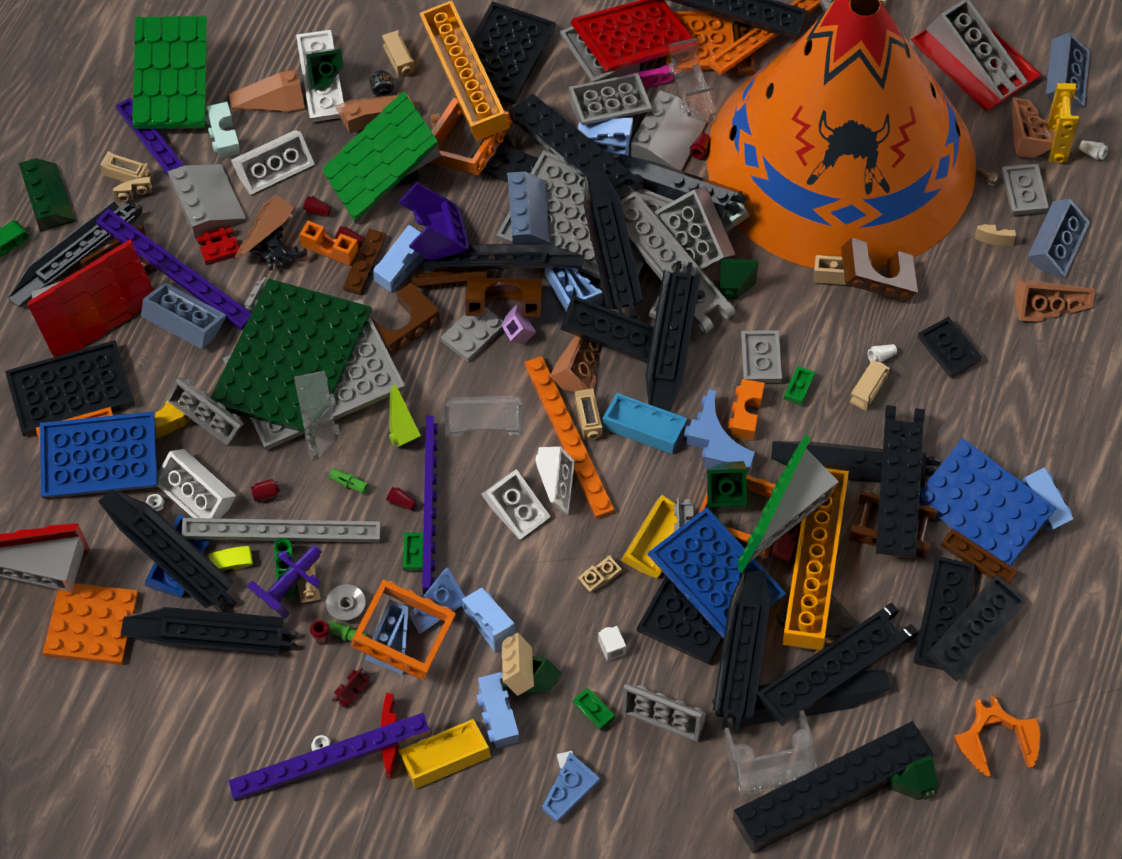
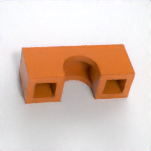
[299,221,359,266]
[728,379,765,441]

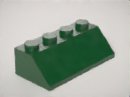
[19,158,75,232]

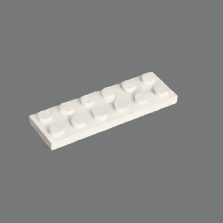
[296,30,344,122]

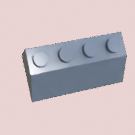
[1046,32,1090,108]
[507,172,550,244]
[1027,198,1090,278]
[141,282,226,349]

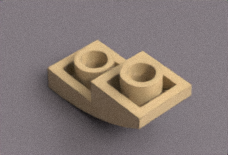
[113,177,152,202]
[975,224,1016,246]
[578,555,623,593]

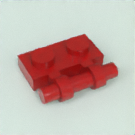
[196,227,239,265]

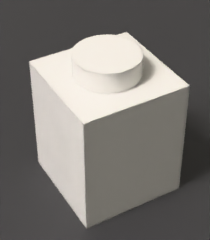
[598,626,626,661]

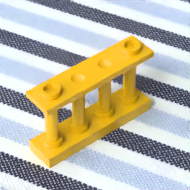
[1046,83,1079,163]

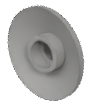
[326,584,366,621]

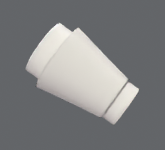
[1079,140,1108,160]
[868,344,897,363]

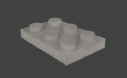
[1001,164,1049,215]
[440,307,504,362]
[741,330,782,383]

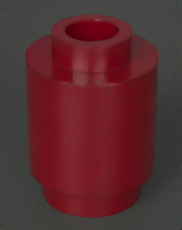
[251,478,280,502]

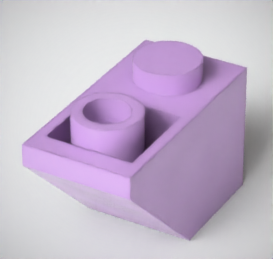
[502,304,536,344]

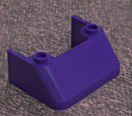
[398,182,469,261]

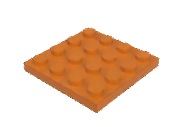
[665,10,737,72]
[43,583,139,665]

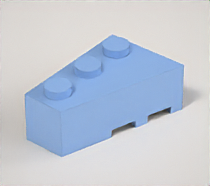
[578,118,633,155]
[373,225,426,293]
[545,268,603,311]
[1020,467,1073,533]
[462,588,516,653]
[365,600,408,675]
[476,672,519,749]

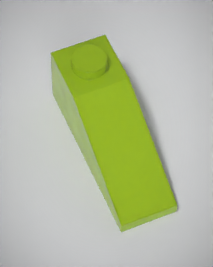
[389,384,421,448]

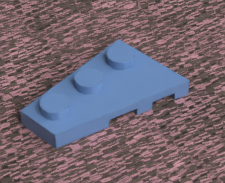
[408,568,465,634]
[542,752,600,823]

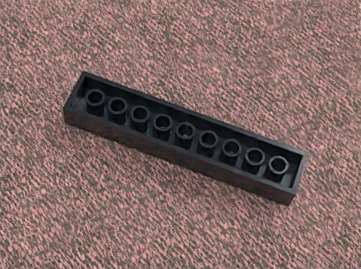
[733,721,934,854]

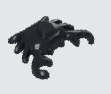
[249,226,307,270]

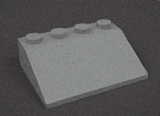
[560,26,640,82]
[569,73,652,125]
[631,90,708,171]
[168,164,246,239]
[653,187,735,271]
[166,377,244,446]
[622,684,708,742]

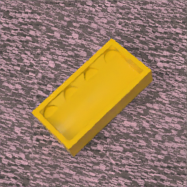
[621,495,692,579]
[398,719,491,789]

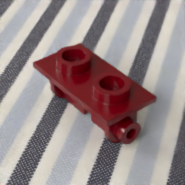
[332,667,370,708]

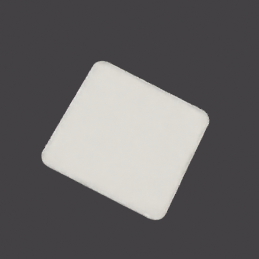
[557,751,573,768]

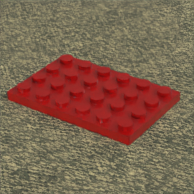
[571,0,696,73]

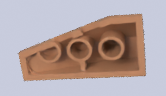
[229,69,305,113]
[335,94,415,134]
[1012,98,1055,158]
[235,195,294,259]
[1015,279,1096,322]
[550,335,599,392]

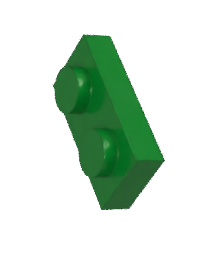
[784,366,815,406]
[403,533,423,571]
[573,688,615,731]

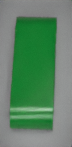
[0,220,29,258]
[274,538,296,597]

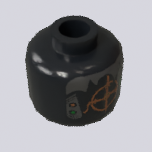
[369,70,394,96]

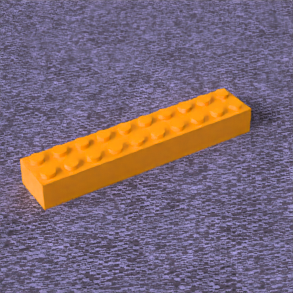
[419,0,510,141]
[783,468,849,650]

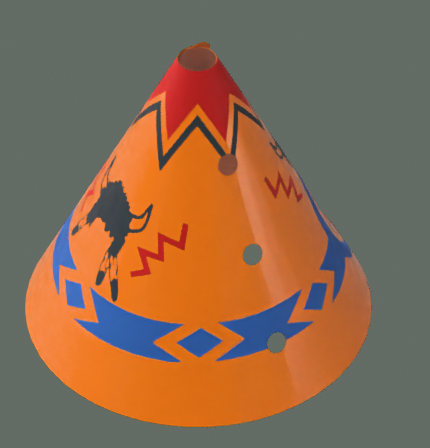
[706,0,976,270]

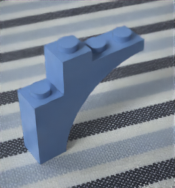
[684,389,755,475]

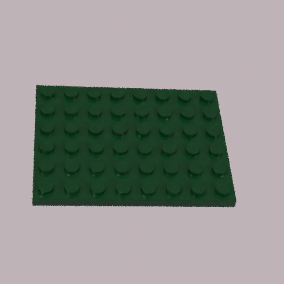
[211,279,372,436]

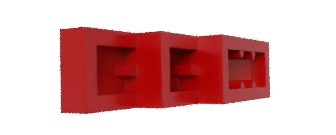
[381,693,400,779]

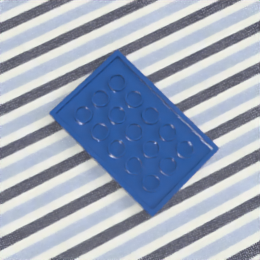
[40,411,158,499]
[919,438,1056,567]
[648,507,786,638]

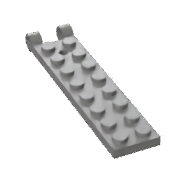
[621,192,736,334]

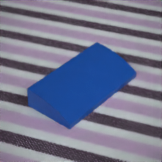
[145,514,210,597]

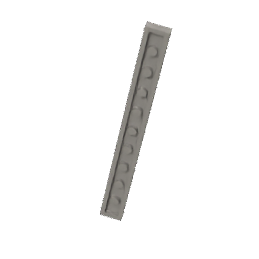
[182,518,380,543]

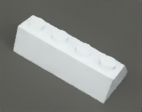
[231,130,315,195]
[158,449,236,519]

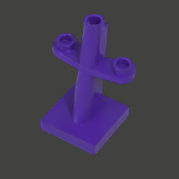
[247,544,322,620]

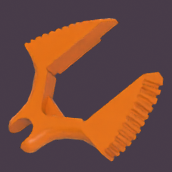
[954,696,1041,777]

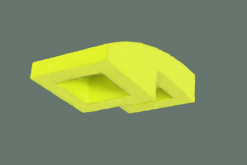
[209,546,253,571]

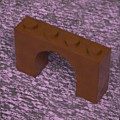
[841,238,918,301]
[465,278,542,317]
[362,282,440,357]

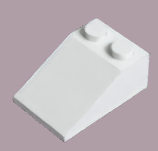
[536,447,575,515]
[481,469,551,540]

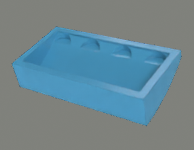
[602,393,687,454]

